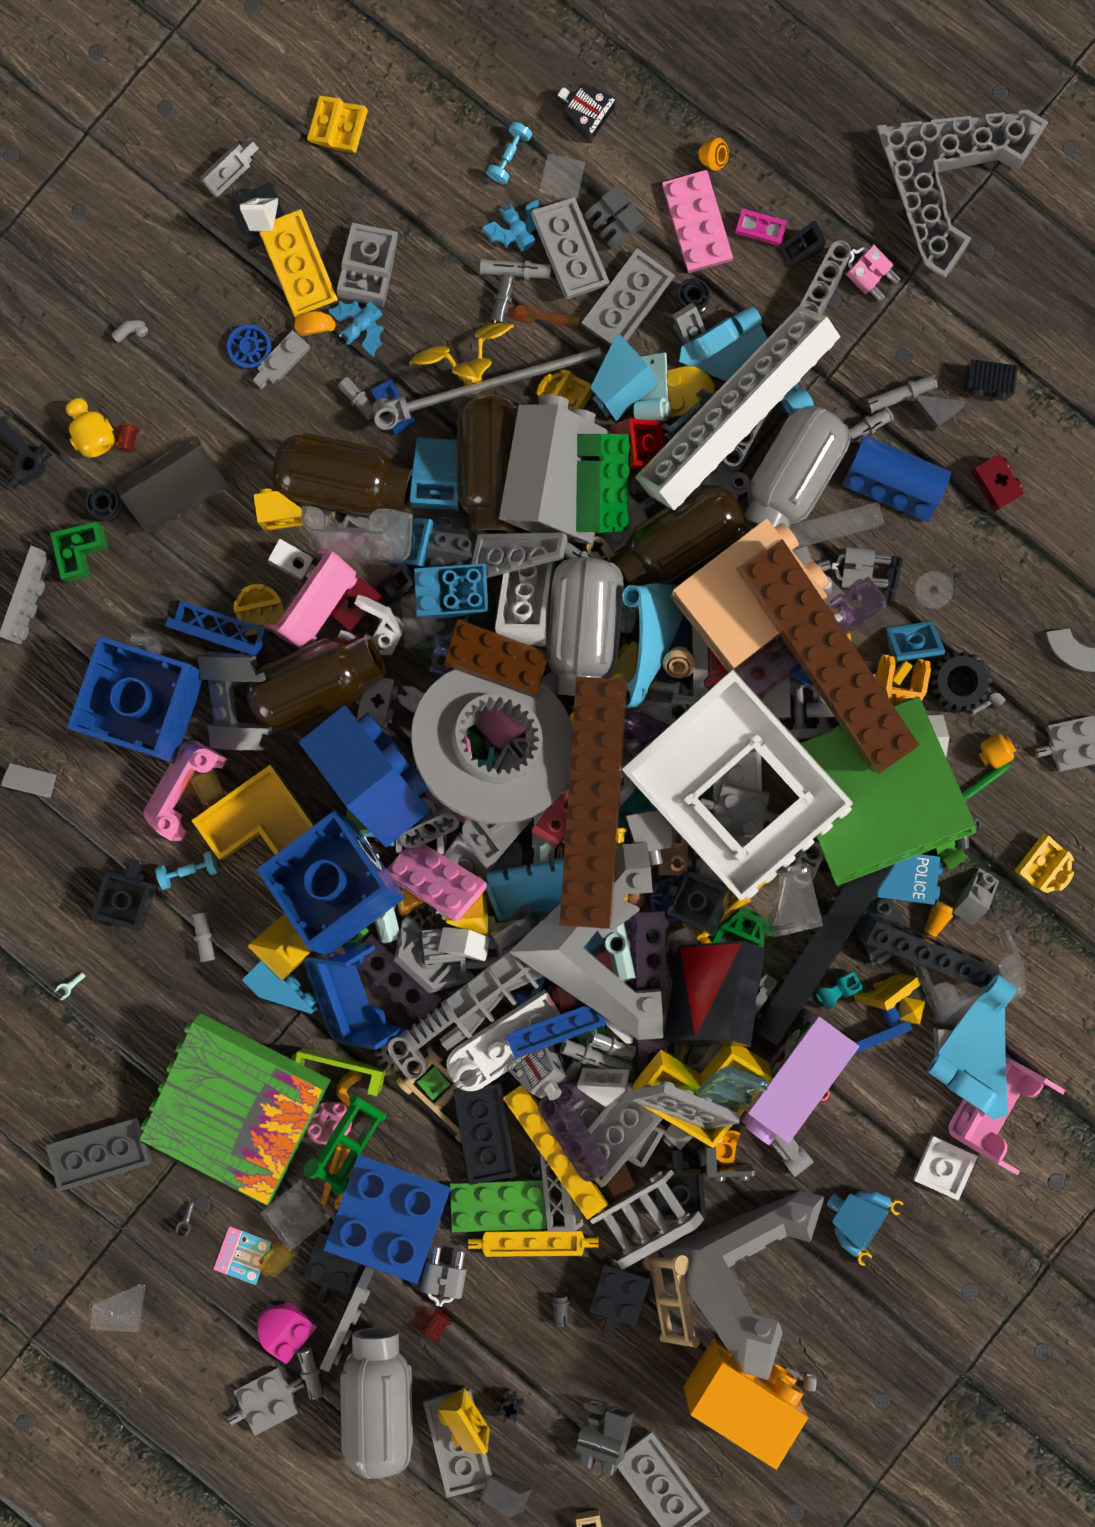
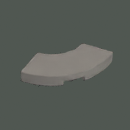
[1044,628,1095,673]

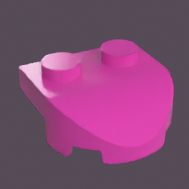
[257,1302,317,1364]

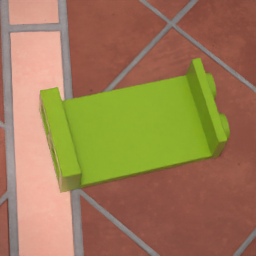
[291,1047,386,1096]

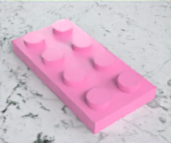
[662,170,733,273]
[386,844,488,922]

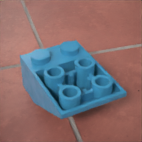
[410,437,460,511]
[414,563,488,620]
[242,960,319,1014]

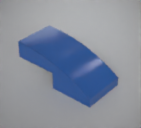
[371,379,415,435]

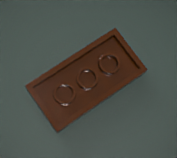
[443,619,549,698]

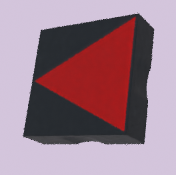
[663,941,765,1047]

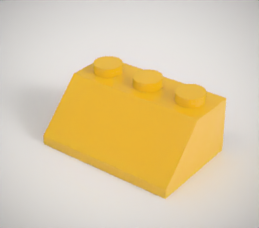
[248,913,314,980]

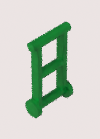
[304,1095,386,1194]

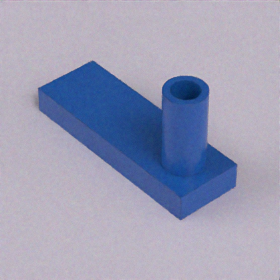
[854,1006,913,1054]

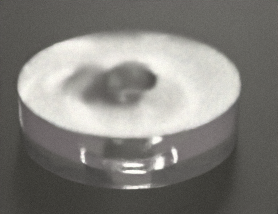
[914,571,953,610]

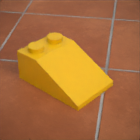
[437,1388,490,1454]

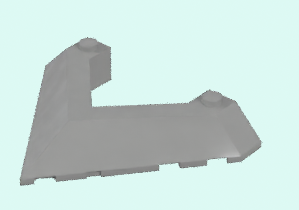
[877,110,1048,278]
[509,842,663,1040]
[659,1191,824,1380]

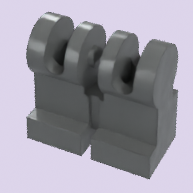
[584,184,646,250]

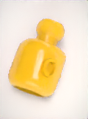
[66,398,115,458]

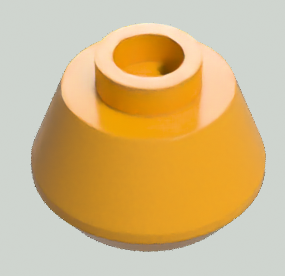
[698,138,728,171]

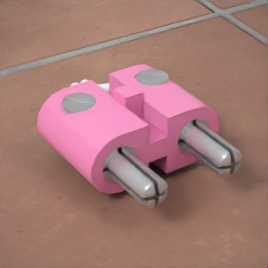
[845,244,900,302]

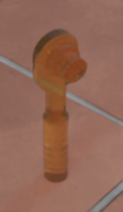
[514,305,580,326]

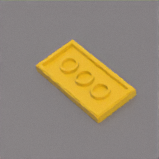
[259,209,338,317]

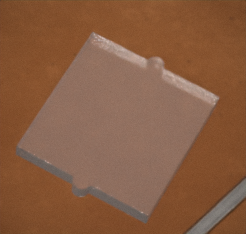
[539,154,585,202]

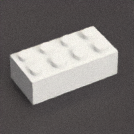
[495,561,556,646]

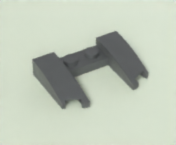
[197,651,273,750]

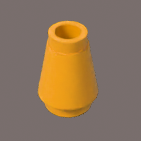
[924,900,954,937]

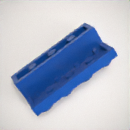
[842,435,951,522]

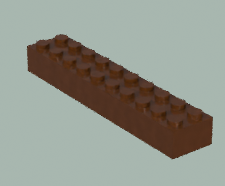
[736,539,919,774]
[560,677,627,929]

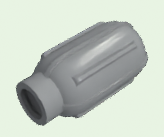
[744,406,851,530]
[547,557,624,696]
[340,1327,413,1479]

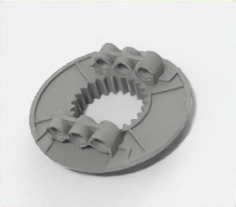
[411,669,573,824]

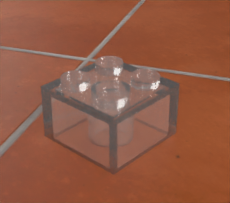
[260,1178,331,1251]

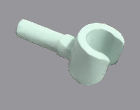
[54,972,86,1000]

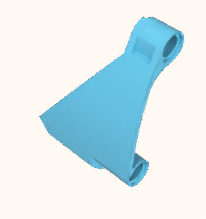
[679,305,814,416]
[622,584,683,708]
[927,975,1019,1120]

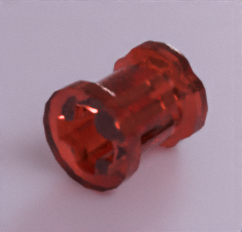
[114,423,140,452]
[421,1309,452,1342]

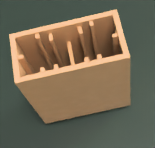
[670,519,829,672]

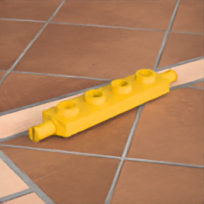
[468,1229,599,1257]

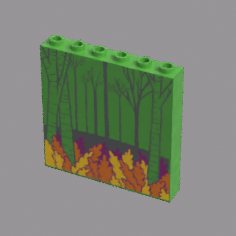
[140,1013,330,1206]

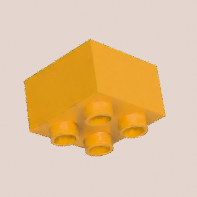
[683,1338,808,1470]

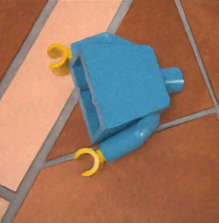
[827,1191,903,1266]

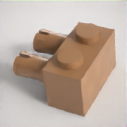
[657,827,692,875]

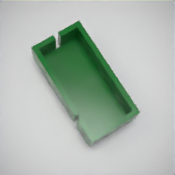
[576,434,630,533]

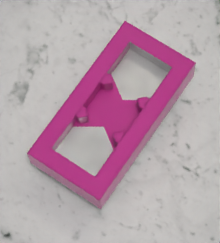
[735,208,787,246]

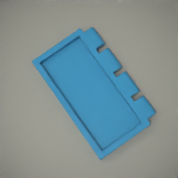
[485,858,564,922]

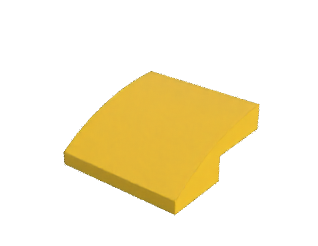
[307,95,368,154]

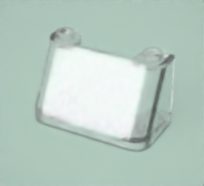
[301,506,413,562]
[763,864,823,937]

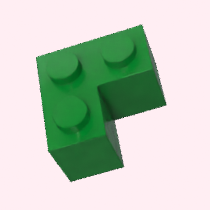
[50,522,108,583]

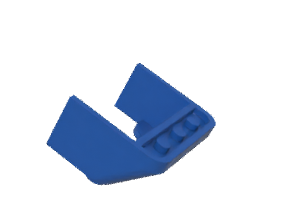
[304,942,404,1050]

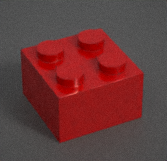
[610,418,667,474]

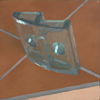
[696,1066,768,1110]

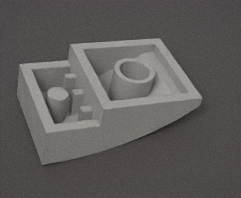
[337,223,398,308]

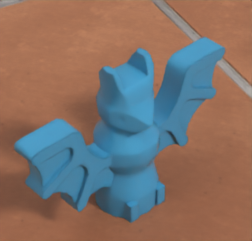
[482,200,539,251]
[328,300,384,357]

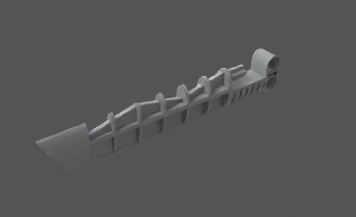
[388,900,640,1079]

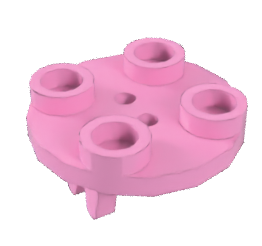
[306,1102,352,1144]

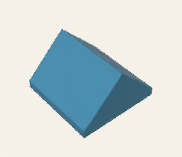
[388,517,434,569]
[886,621,945,664]

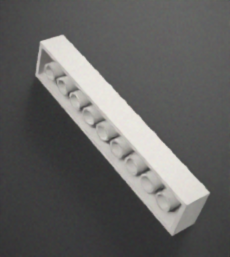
[635,306,840,510]

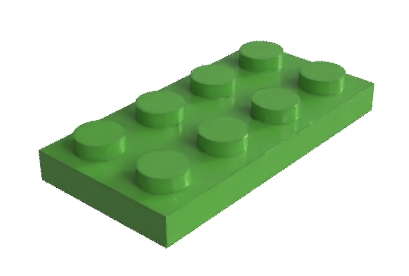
[450,1179,548,1232]

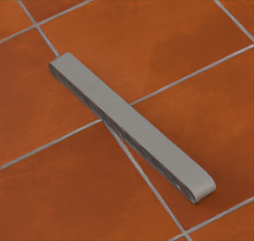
[722,240,851,473]

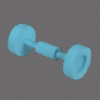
[486,122,532,184]
[156,851,218,890]

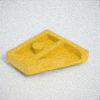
[853,973,920,1010]

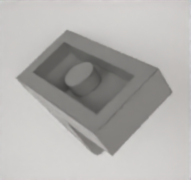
[672,303,706,345]

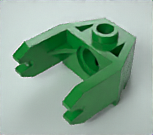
[711,906,764,947]

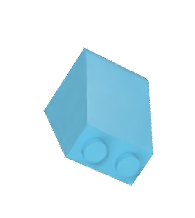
[590,334,659,421]

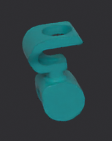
[815,970,863,1009]

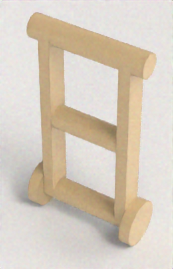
[396,1046,462,1144]
[642,1252,700,1348]

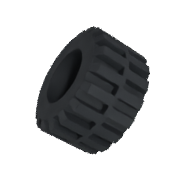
[927,651,992,713]

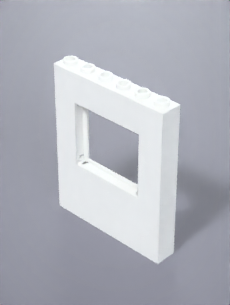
[622,669,853,901]

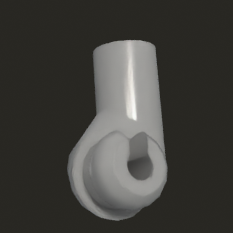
[111,320,148,342]

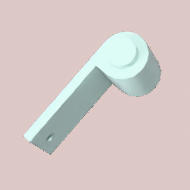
[634,353,672,422]

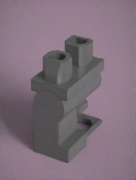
[576,1399,634,1476]

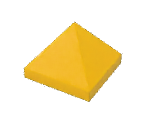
[898,997,925,1025]

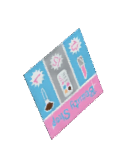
[213,1226,272,1285]

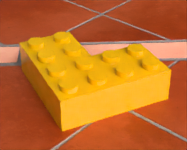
[191,765,316,860]
[632,1046,772,1148]

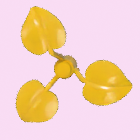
[409,323,514,394]

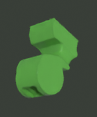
[933,841,968,872]

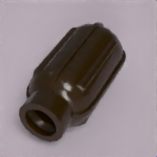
[457,395,520,535]
[272,433,413,518]
[610,485,746,594]
[246,633,386,732]

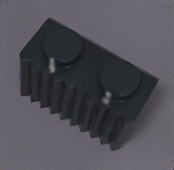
[964,359,1018,401]

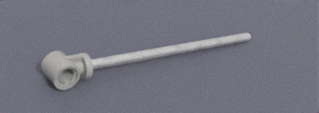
[372,348,602,430]

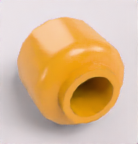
[979,733,1016,769]

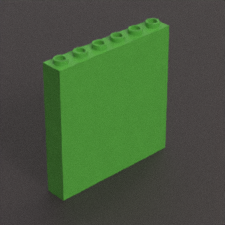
[799,697,977,886]

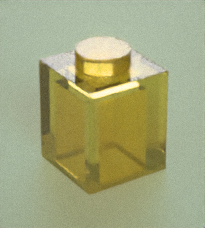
[190,769,228,806]

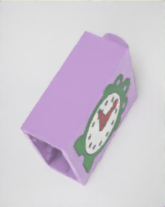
[741,1008,860,1145]

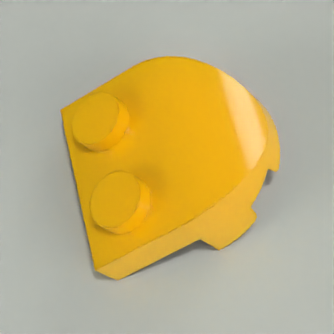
[667,366,715,419]
[537,370,593,410]
[234,584,285,637]
[1014,833,1074,893]

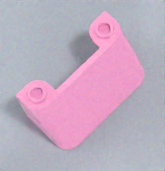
[144,740,229,841]

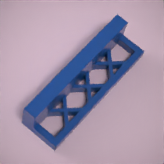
[165,600,267,656]
[504,1005,606,1059]

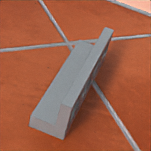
[540,1130,583,1232]

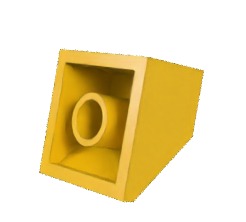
[254,489,311,531]

